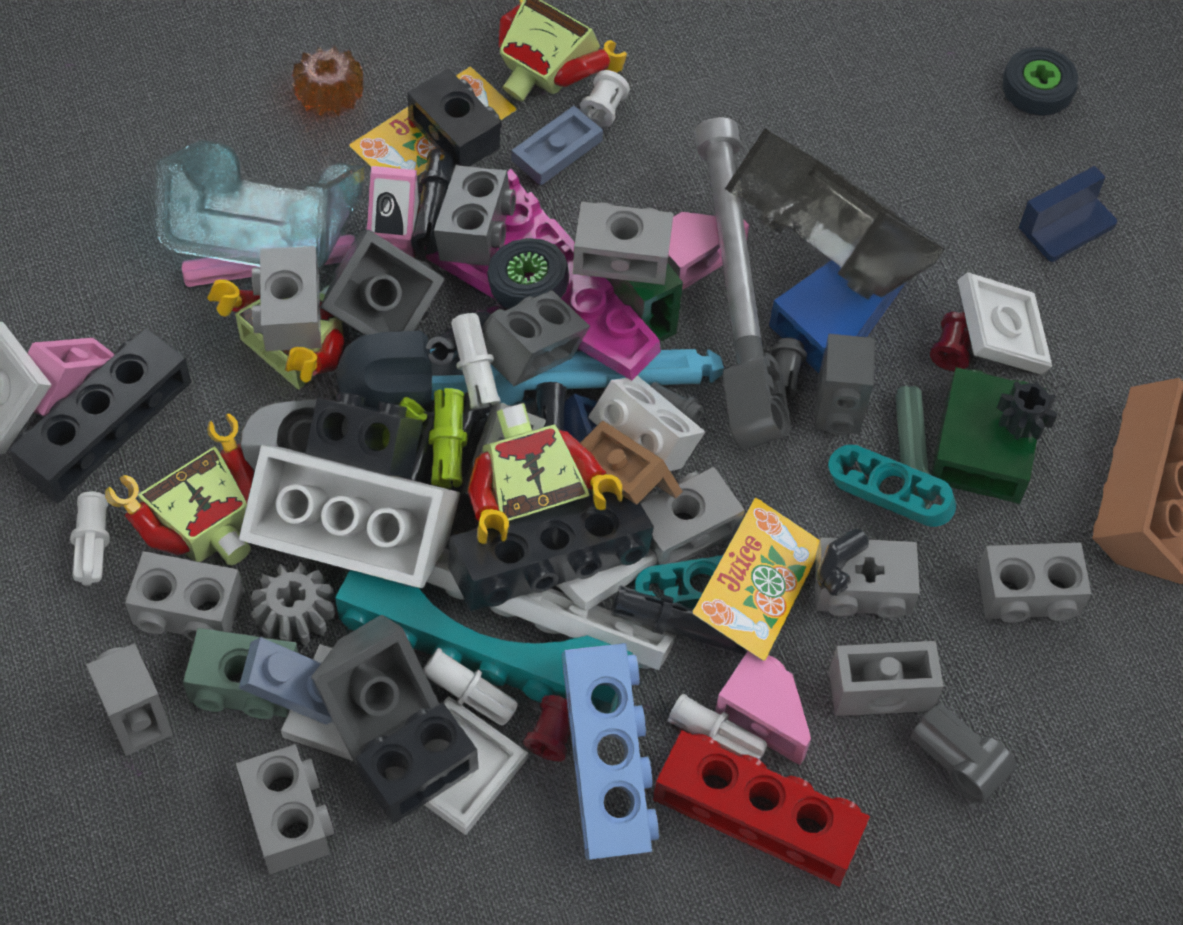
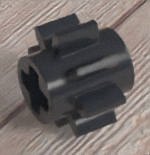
[996,381,1058,440]

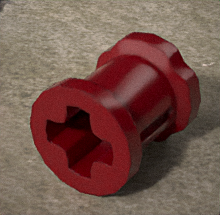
[930,312,971,371]
[523,695,571,762]

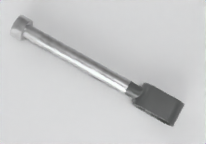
[695,117,791,449]

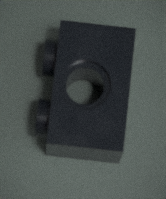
[407,68,502,167]

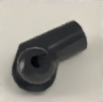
[816,528,869,596]

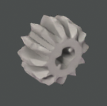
[251,562,335,647]

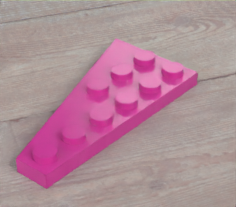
[425,169,661,381]

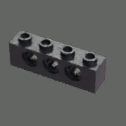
[9,328,192,504]
[448,492,654,611]

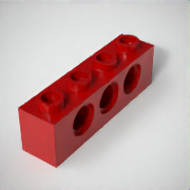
[653,730,870,887]

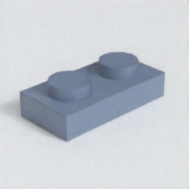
[512,106,603,186]
[239,637,333,725]

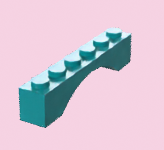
[335,570,633,713]

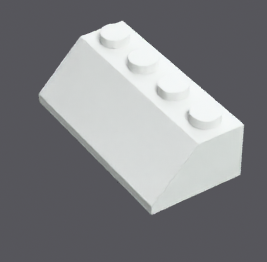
[239,445,460,588]

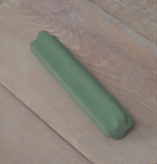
[895,386,931,509]

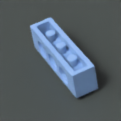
[561,643,659,859]

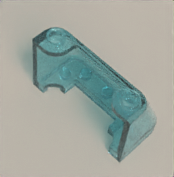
[155,140,365,268]

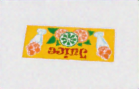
[349,67,517,176]
[692,498,820,661]

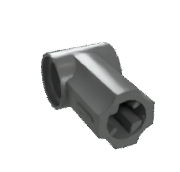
[910,703,1017,804]

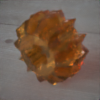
[292,45,364,117]

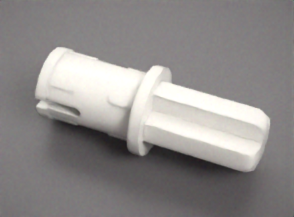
[451,313,501,410]
[70,492,110,586]
[423,648,518,725]
[668,694,767,760]

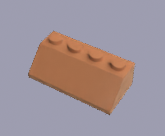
[1092,378,1183,585]

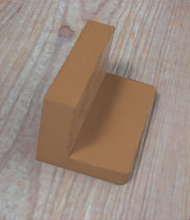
[581,420,683,505]

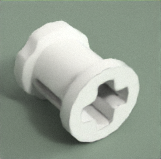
[580,70,630,127]

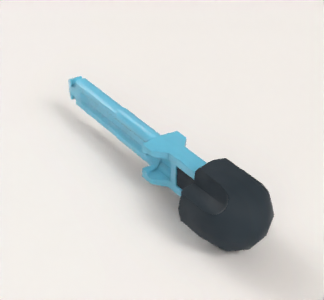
[337,331,724,412]

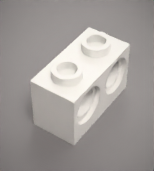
[588,376,705,471]

